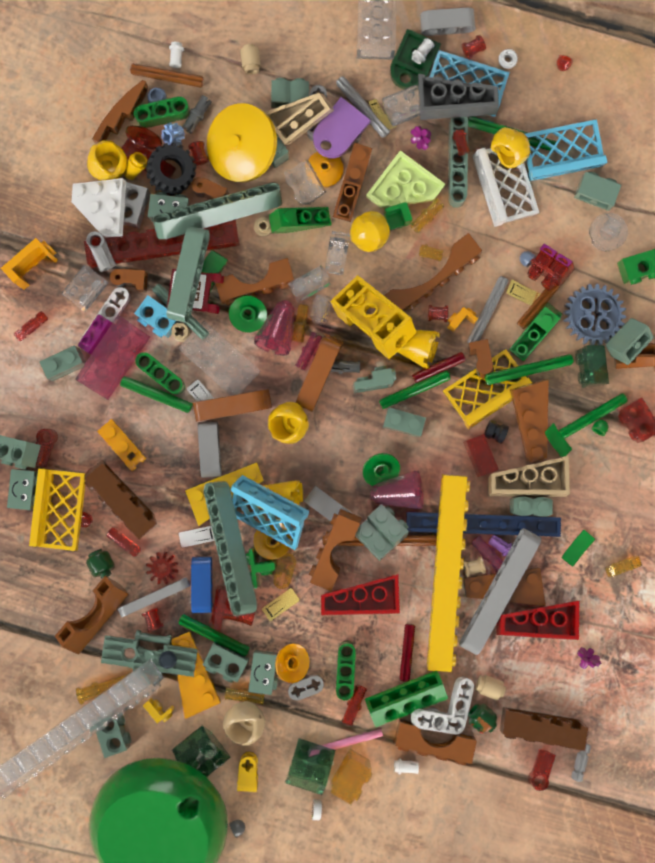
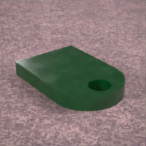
[390,29,441,90]

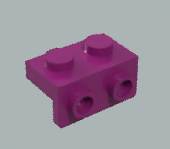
[78,314,124,362]

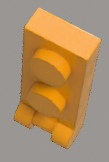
[97,419,147,471]

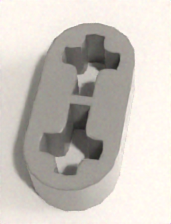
[288,674,324,701]

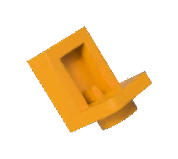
[447,307,478,332]

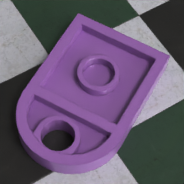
[313,97,371,158]

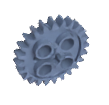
[563,284,626,346]

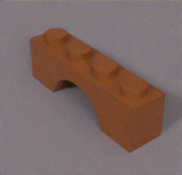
[215,258,295,306]
[309,509,362,591]
[55,576,129,655]
[394,719,477,765]

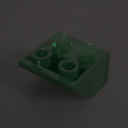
[575,345,609,388]
[172,725,231,777]
[285,738,336,795]

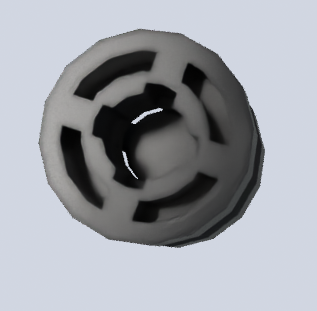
[484,419,509,444]

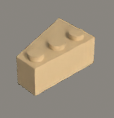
[265,93,334,145]

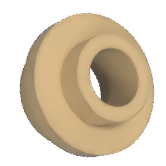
[254,217,271,236]

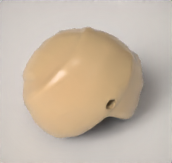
[223,701,266,745]

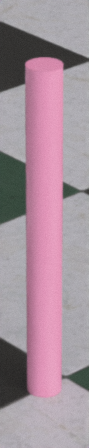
[307,728,383,757]

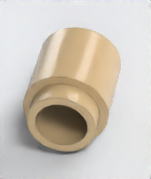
[240,44,261,75]
[475,675,506,700]

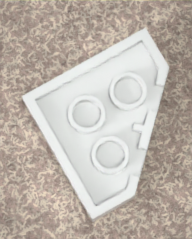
[71,178,126,237]

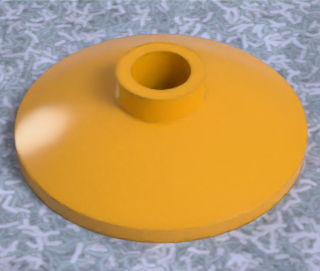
[306,152,343,188]
[253,523,292,560]
[275,643,309,683]

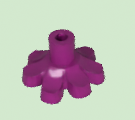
[410,126,431,150]
[577,647,602,669]

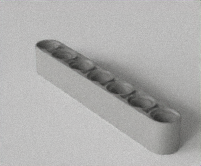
[459,528,541,655]

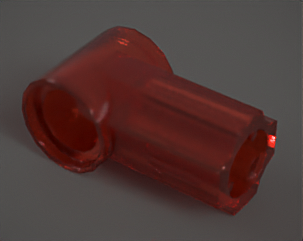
[35,428,58,467]
[528,749,556,791]

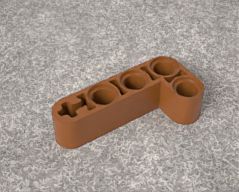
[295,334,344,412]
[192,389,272,422]

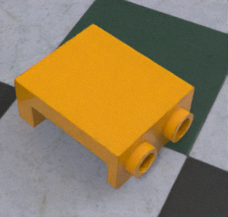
[1,238,58,290]

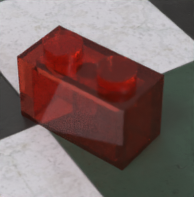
[463,434,499,477]

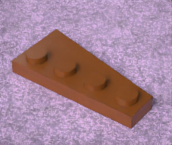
[510,379,549,463]
[463,567,546,606]

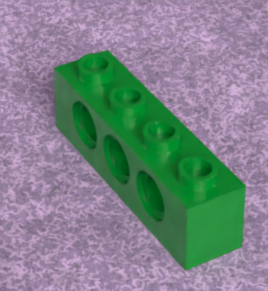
[617,249,655,285]
[365,671,448,727]

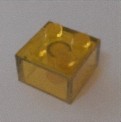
[330,748,373,805]

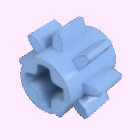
[161,122,185,146]

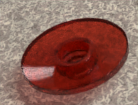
[125,125,162,150]

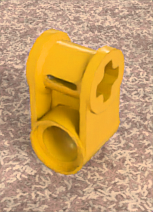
[237,751,258,792]

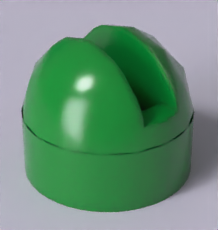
[591,420,609,436]

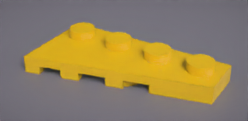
[185,463,264,526]

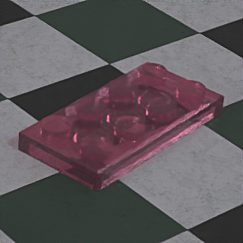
[75,315,150,400]

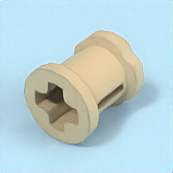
[171,323,191,342]
[463,556,486,578]

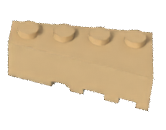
[488,456,570,497]

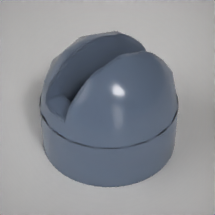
[520,251,536,268]

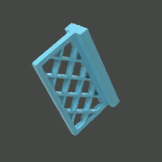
[430,50,509,117]
[525,119,607,181]
[231,475,309,550]

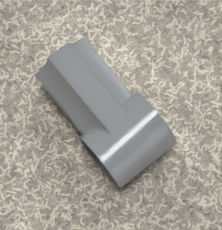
[86,231,116,272]

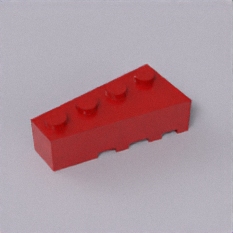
[321,574,400,616]
[496,600,580,640]

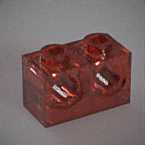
[617,397,655,443]

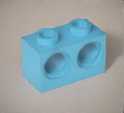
[134,295,180,338]

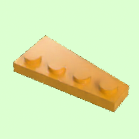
[171,631,221,719]

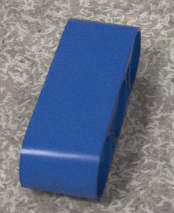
[191,557,213,613]

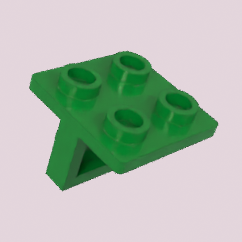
[246,547,277,589]

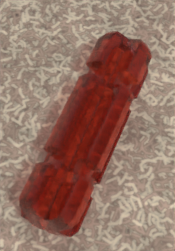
[14,311,48,341]
[106,527,141,557]

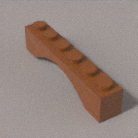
[383,233,482,311]

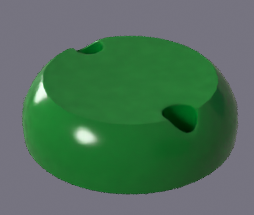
[89,758,228,863]

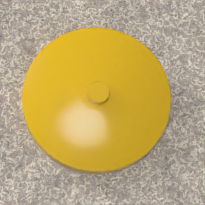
[207,103,277,182]

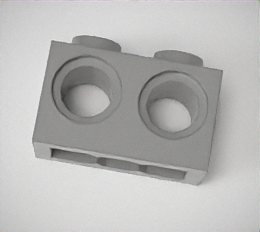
[123,182,151,229]

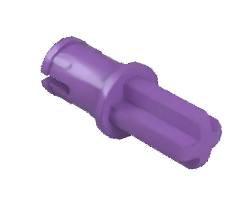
[488,535,512,556]

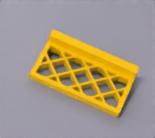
[443,349,532,430]
[29,469,85,551]

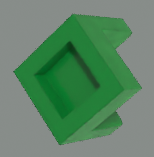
[384,201,413,231]

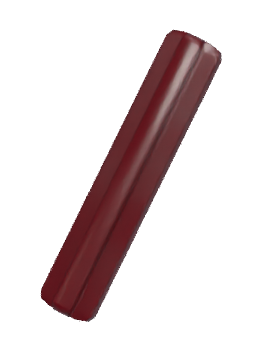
[412,352,466,383]
[399,624,415,682]

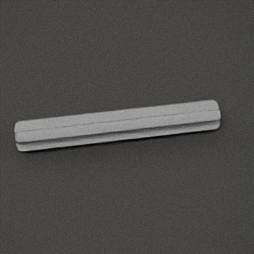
[336,76,390,138]
[467,276,508,343]

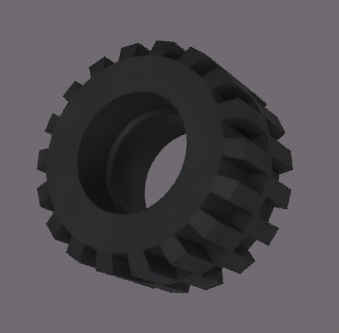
[146,143,196,196]

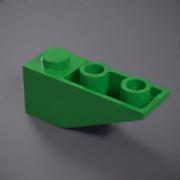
[269,207,332,234]
[509,302,562,362]

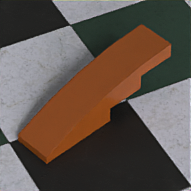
[92,80,149,144]

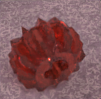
[146,552,179,585]

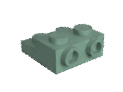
[353,366,396,394]
[355,504,409,561]

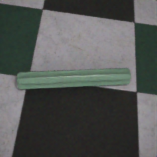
[153,284,209,340]

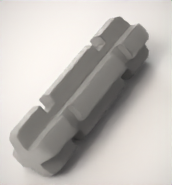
[571,743,591,782]

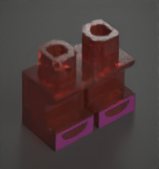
[527,244,575,291]

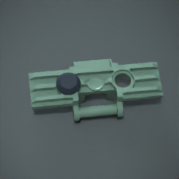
[101,630,198,678]

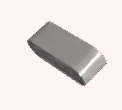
[420,8,476,36]
[198,421,222,478]
[304,486,353,521]

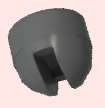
[229,820,246,838]

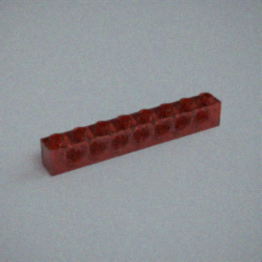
[84,219,240,268]

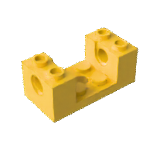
[330,275,417,359]

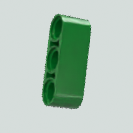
[134,97,190,128]
[135,352,185,395]
[336,641,356,701]

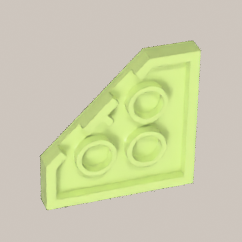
[366,151,445,208]

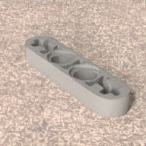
[118,577,190,618]

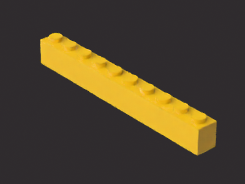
[426,474,470,672]

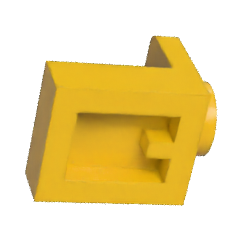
[143,697,174,724]

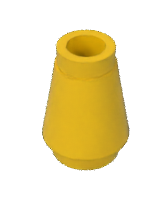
[124,152,147,180]

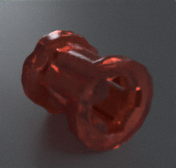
[462,35,486,59]
[188,141,209,166]
[428,305,449,323]
[141,608,164,632]

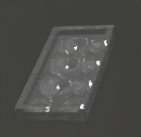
[178,321,261,396]

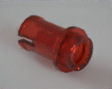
[452,129,470,156]

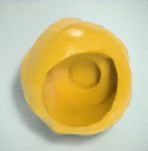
[491,127,531,168]
[87,140,128,181]
[350,211,390,252]
[268,402,309,444]

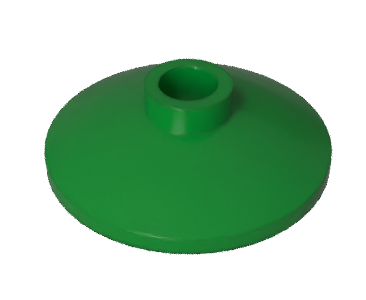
[229,295,267,333]
[362,453,400,487]

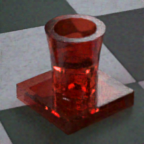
[210,585,255,630]

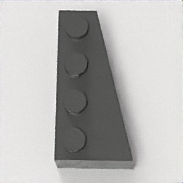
[418,74,499,120]

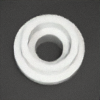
[499,49,518,69]

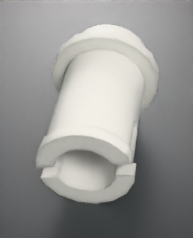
[412,38,434,64]
[169,42,184,68]
[394,758,419,774]

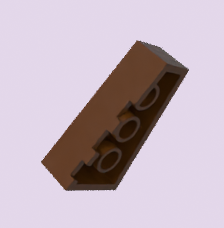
[84,460,157,540]
[500,707,589,752]

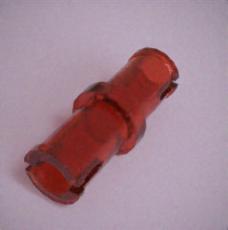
[341,684,367,726]

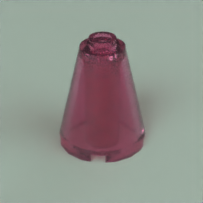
[254,300,295,356]
[370,470,424,509]

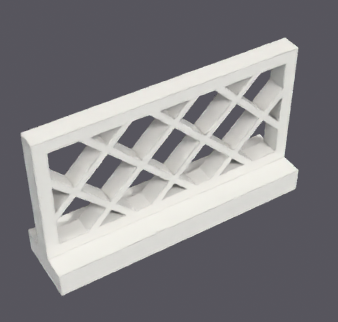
[472,148,539,227]

